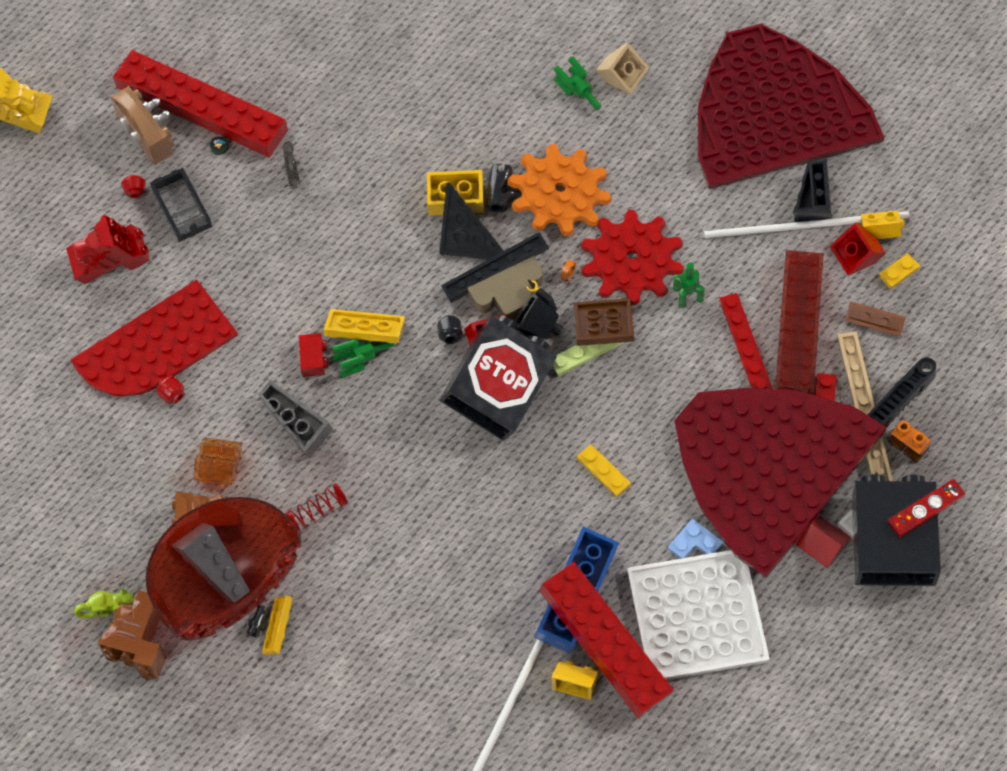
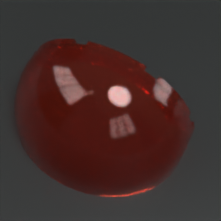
[146,497,302,641]

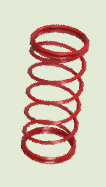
[285,483,348,533]

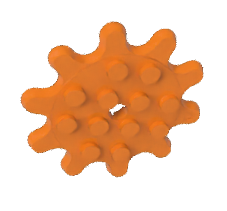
[507,144,612,237]

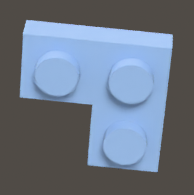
[668,519,723,559]

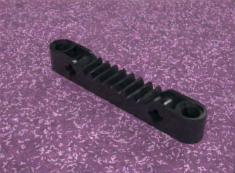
[867,357,936,428]

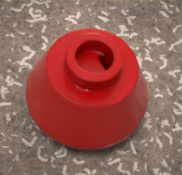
[121,175,146,198]

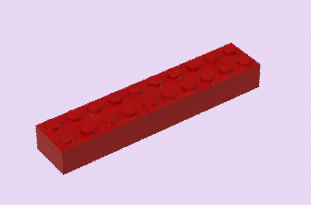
[113,50,288,158]

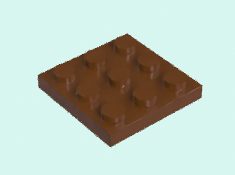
[573,298,634,346]

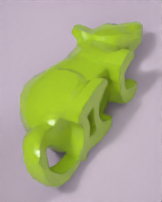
[74,589,135,618]

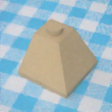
[596,43,649,94]

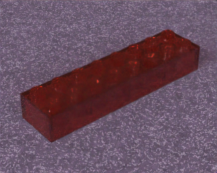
[774,250,824,395]

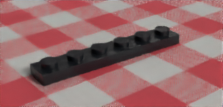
[441,232,549,303]

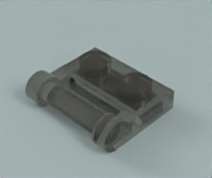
[282,142,300,189]

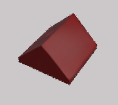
[796,516,852,569]

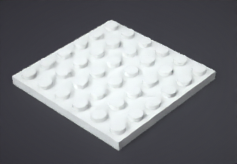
[627,550,770,680]

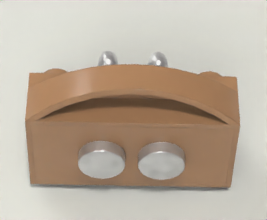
[110,86,175,165]

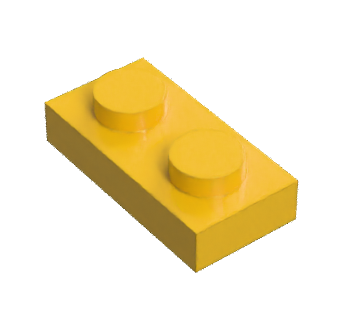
[879,253,920,289]

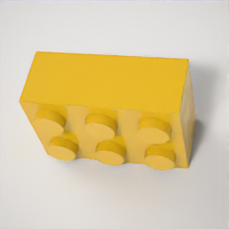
[427,170,484,216]

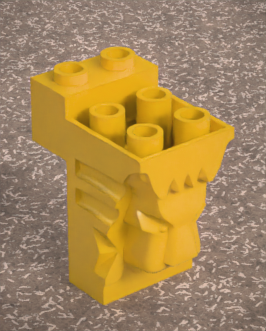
[0,68,53,133]

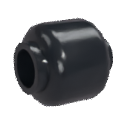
[437,315,463,344]

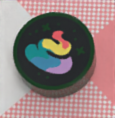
[210,136,229,155]

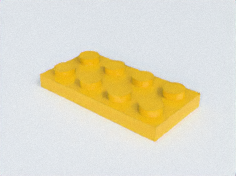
[324,309,405,343]

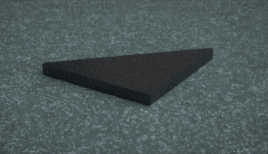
[439,182,504,260]

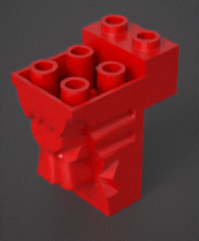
[66,214,150,284]

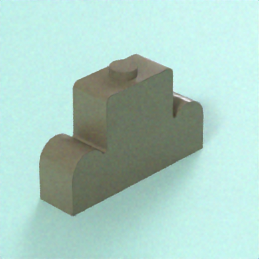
[467,256,543,320]

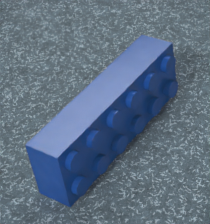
[534,526,619,654]

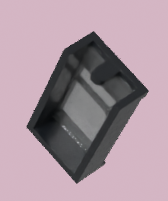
[150,168,213,242]

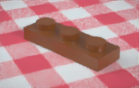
[845,301,906,336]

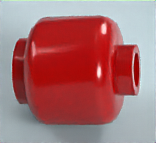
[156,376,185,404]

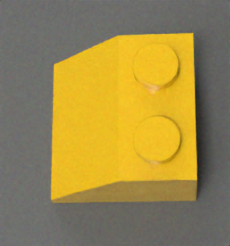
[552,661,598,700]

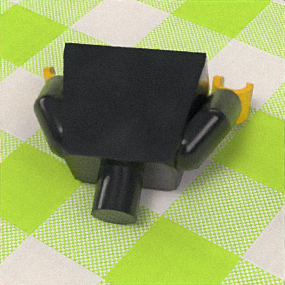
[515,280,563,338]

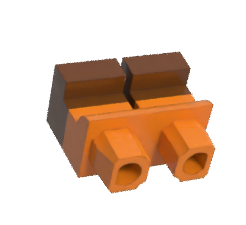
[888,420,931,463]

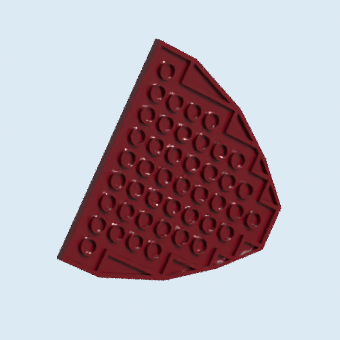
[697,24,884,189]
[674,388,886,578]

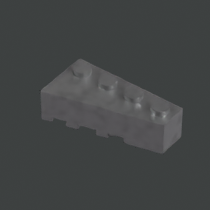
[258,380,333,458]
[172,523,250,603]

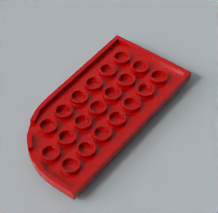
[70,279,238,397]

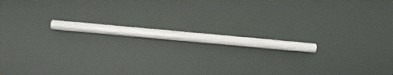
[704,211,909,239]
[472,639,545,771]

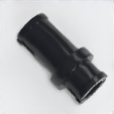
[246,605,270,638]

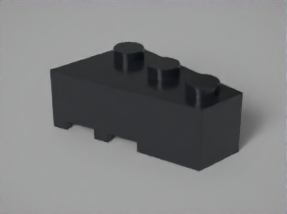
[793,159,832,222]

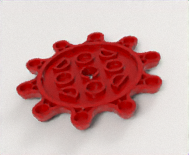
[581,209,684,305]

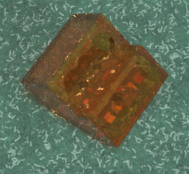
[194,438,242,486]

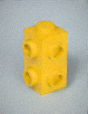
[861,211,904,239]

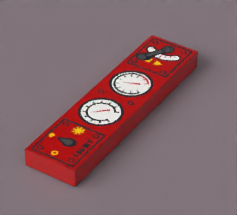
[888,478,966,537]

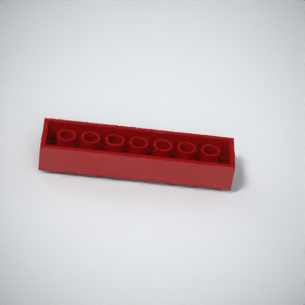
[539,562,674,719]

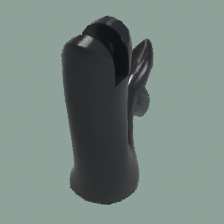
[487,164,522,212]

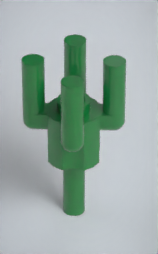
[553,56,602,111]
[673,263,705,308]
[331,339,395,378]

